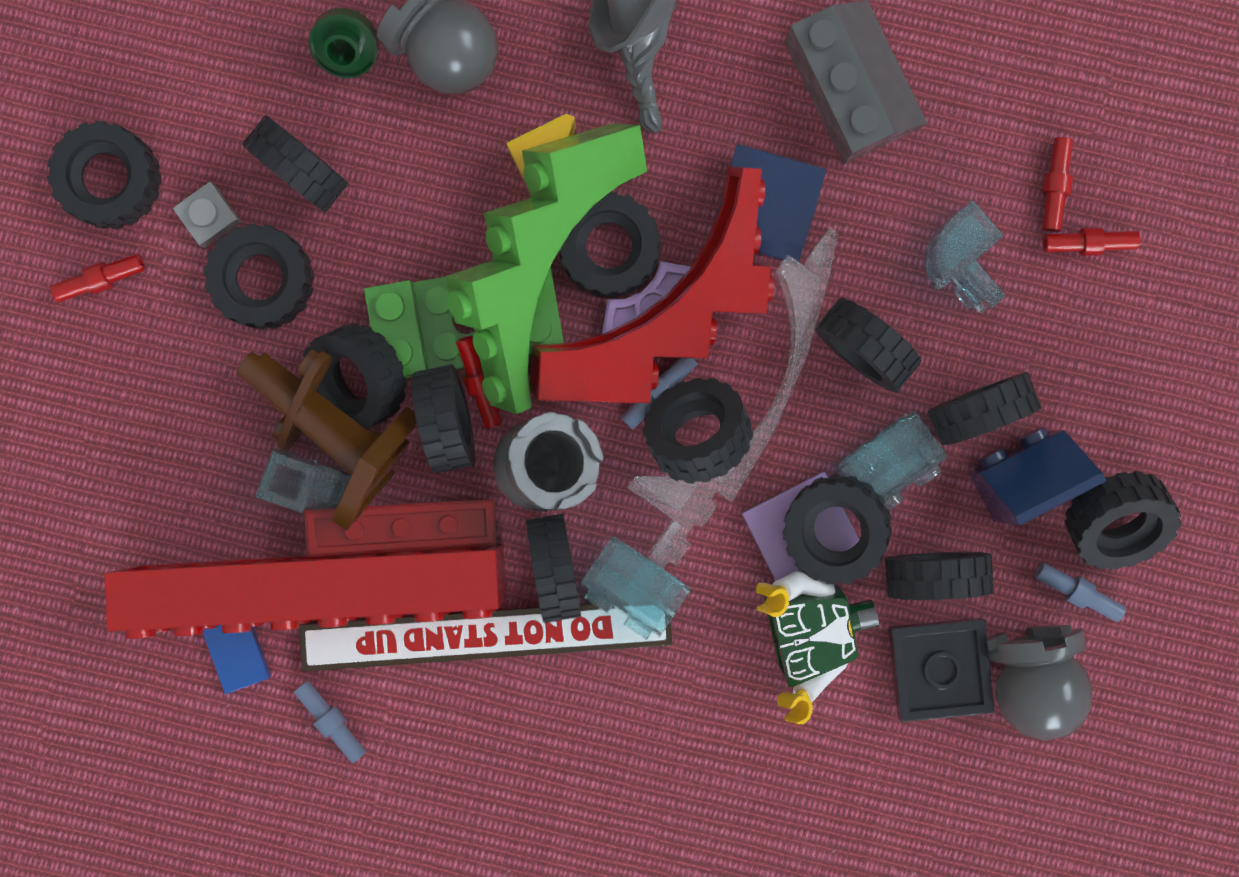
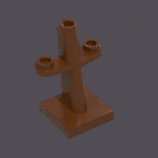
[237,349,417,530]

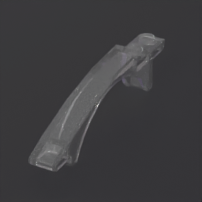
[627,227,838,570]

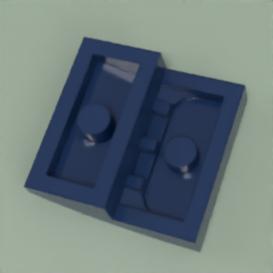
[713,144,827,265]

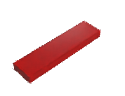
[305,499,496,558]

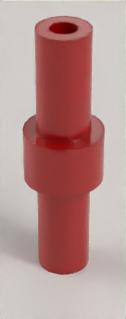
[1042,137,1073,232]
[1042,227,1141,256]
[50,253,146,303]
[455,335,502,428]

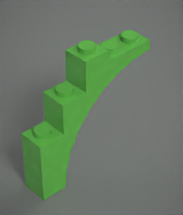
[445,123,647,414]

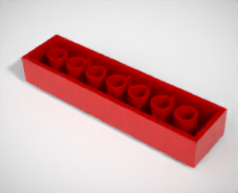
[104,544,506,639]

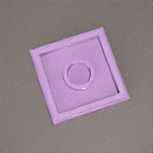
[741,472,859,581]

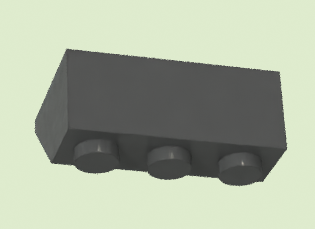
[784,0,927,165]

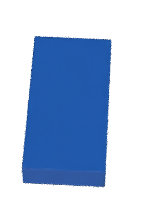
[203,625,272,695]

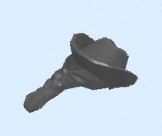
[588,0,677,134]

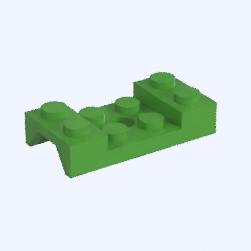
[364,266,565,379]

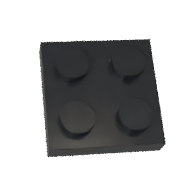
[889,618,995,722]

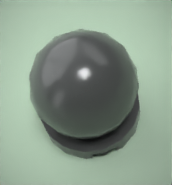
[376,0,499,94]
[492,412,603,512]
[986,625,1093,741]

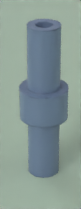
[620,357,698,430]
[1034,562,1126,622]
[293,681,367,764]

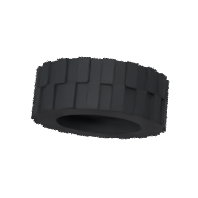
[242,115,349,212]
[47,121,162,229]
[558,192,660,298]
[204,223,315,330]
[815,297,922,393]
[303,323,407,430]
[412,364,475,474]
[928,372,1042,446]
[643,378,753,484]
[1064,471,1182,570]
[782,474,892,585]
[526,514,581,623]
[885,552,994,600]

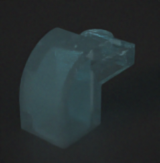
[925,200,1006,313]
[255,448,351,513]

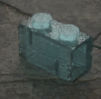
[833,412,948,510]
[581,536,692,640]

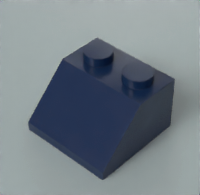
[968,426,1106,526]

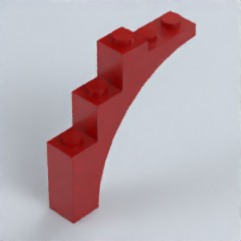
[530,166,774,403]

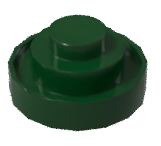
[308,8,380,78]

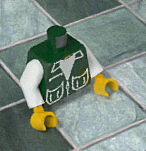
[756,570,879,724]

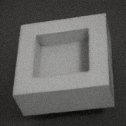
[173,182,241,248]

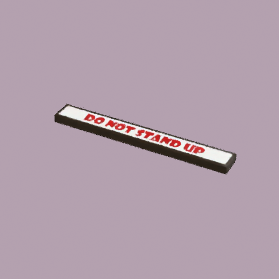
[299,597,672,672]

